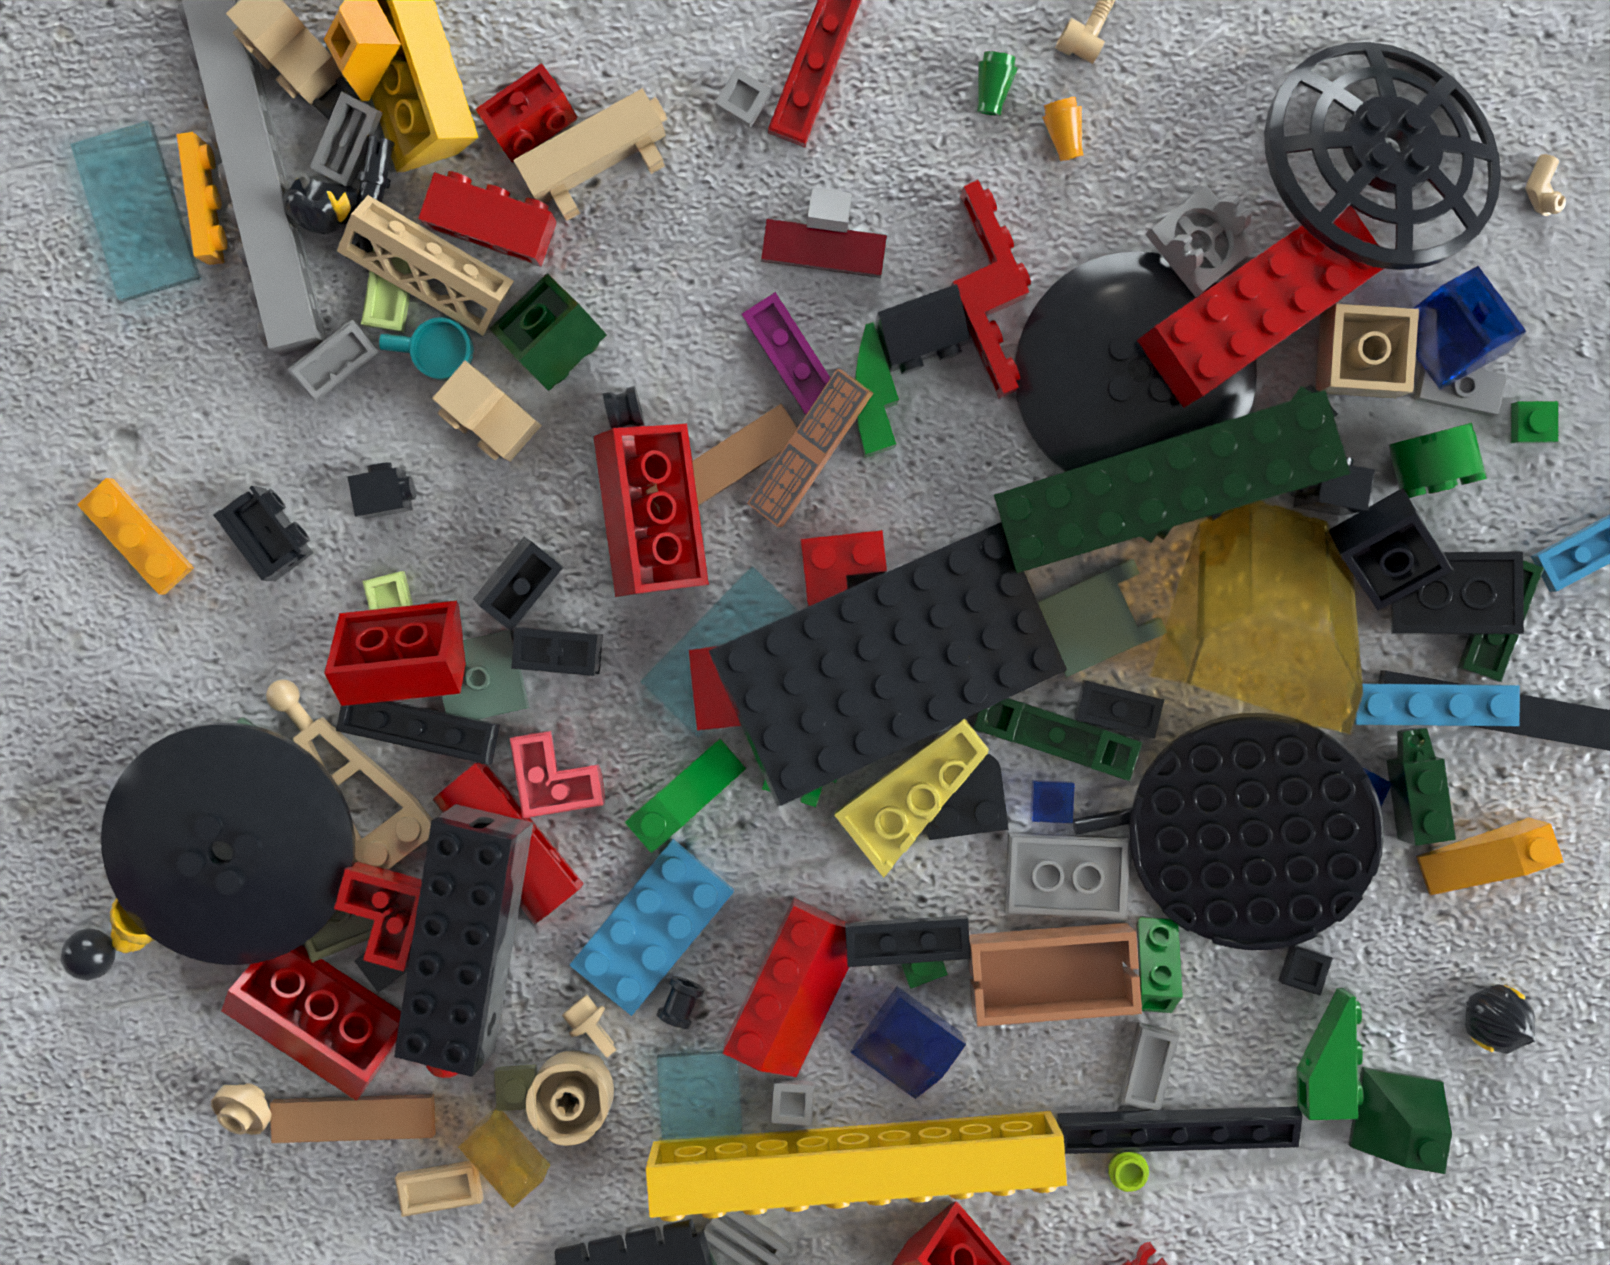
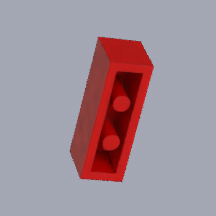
[418,171,557,267]

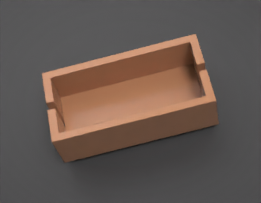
[968,922,1142,1027]

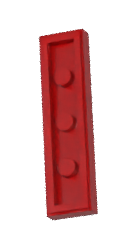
[768,0,862,148]

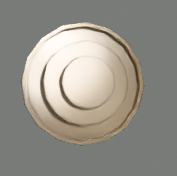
[211,1083,272,1135]

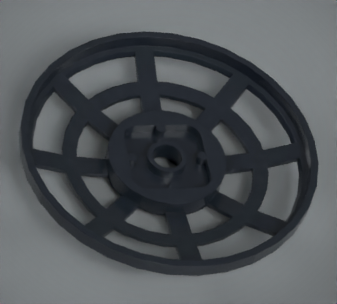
[1264,42,1501,270]

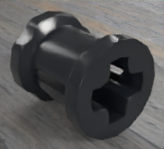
[656,976,705,1029]

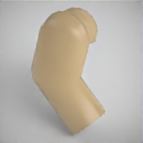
[1525,154,1566,216]

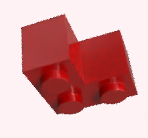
[801,530,887,607]
[334,862,422,971]

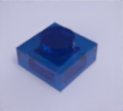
[1030,780,1075,824]

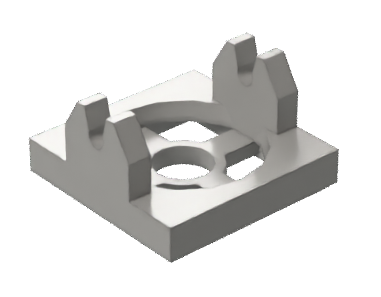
[1145,185,1257,297]

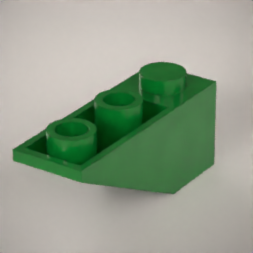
[1296,988,1363,1120]

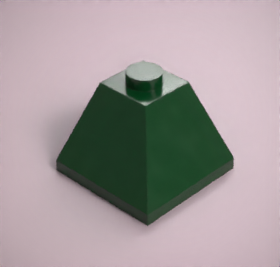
[1348,1067,1452,1174]

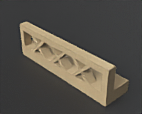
[337,195,514,336]

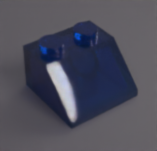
[850,986,966,1099]

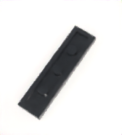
[336,701,500,765]

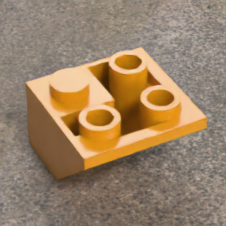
[324,0,401,101]

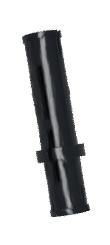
[345,136,395,260]

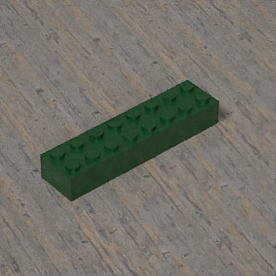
[994,389,1351,573]

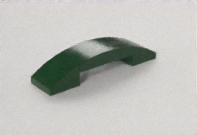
[973,698,1143,781]

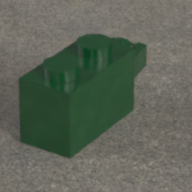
[1386,727,1456,846]

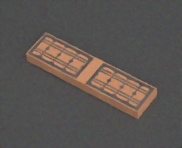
[747,368,873,527]

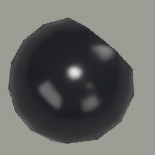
[60,928,116,981]

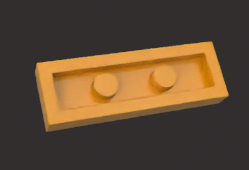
[176,132,227,265]
[77,478,194,595]

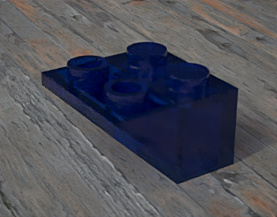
[1412,266,1527,390]

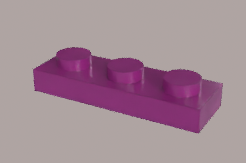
[741,292,831,416]

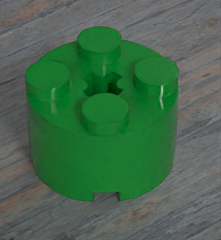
[1388,423,1487,498]

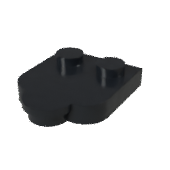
[926,753,1009,840]

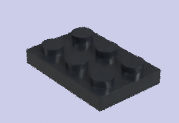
[1391,551,1524,635]

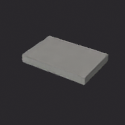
[1004,832,1130,920]

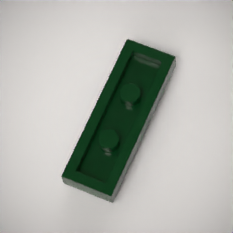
[1457,560,1544,682]

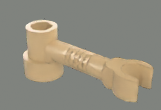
[1055,0,1116,64]

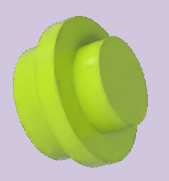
[1108,1152,1149,1192]

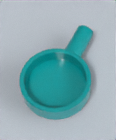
[379,317,474,381]

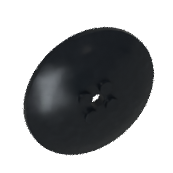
[1015,251,1257,472]
[101,722,356,965]

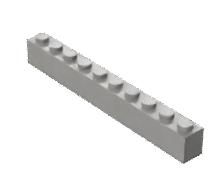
[178,0,327,355]

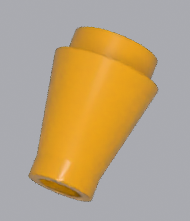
[1042,97,1084,162]

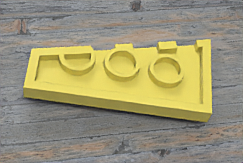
[834,719,989,878]

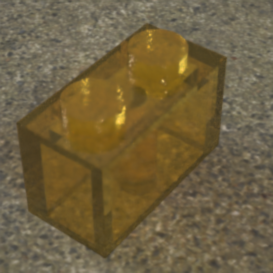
[458,1107,550,1208]

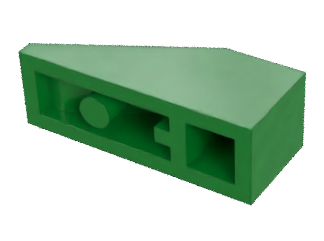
[625,738,746,853]

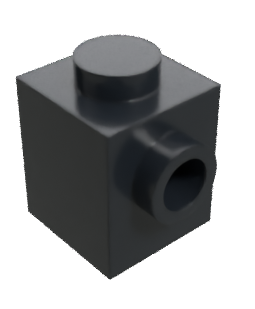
[347,462,416,519]

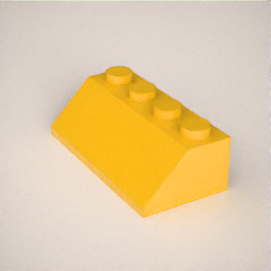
[371,0,479,173]

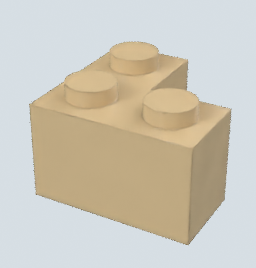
[226,0,344,106]
[432,361,542,462]

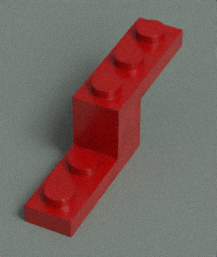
[951,179,1031,399]

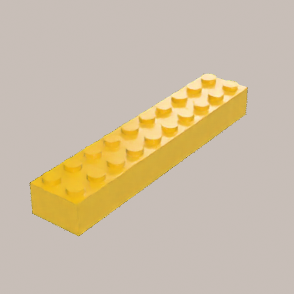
[646,1111,1067,1222]

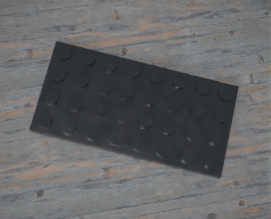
[709,522,1067,806]

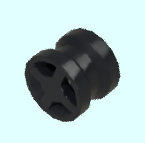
[603,386,645,429]

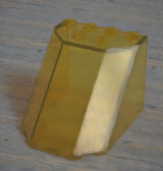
[1150,500,1363,735]

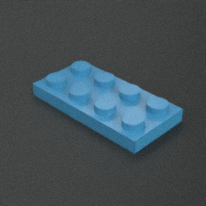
[569,839,735,1016]

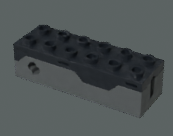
[394,804,533,1078]

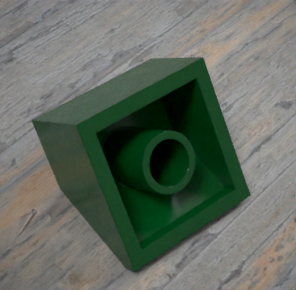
[489,273,607,391]

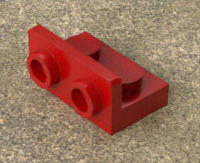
[475,63,578,163]

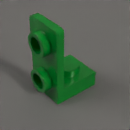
[1137,917,1183,1013]

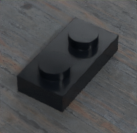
[1074,680,1165,739]

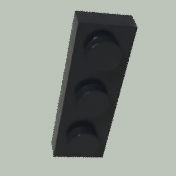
[845,915,971,967]

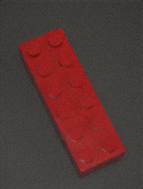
[1137,205,1384,408]

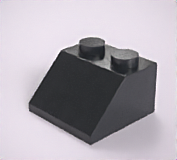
[874,284,969,375]
[1328,488,1453,611]

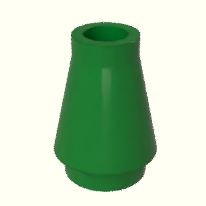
[977,51,1018,116]

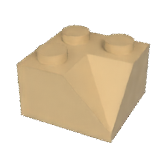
[1315,304,1419,399]

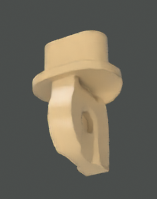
[562,994,616,1058]

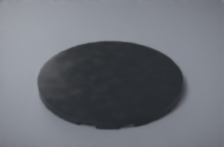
[1129,713,1384,950]

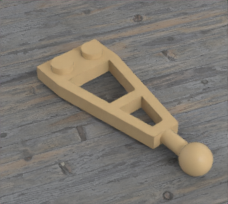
[266,679,433,870]

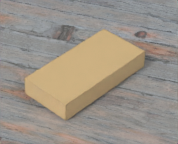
[395,1159,484,1217]

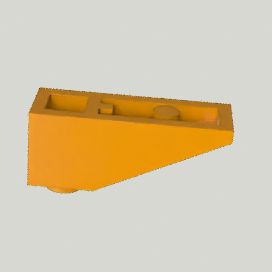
[1416,817,1564,895]

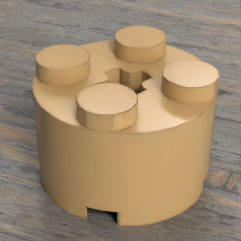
[526,1050,614,1146]

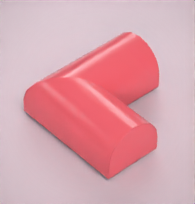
[510,731,605,818]

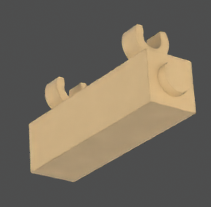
[513,88,667,221]

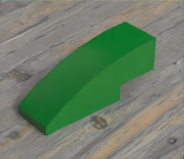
[855,322,899,458]

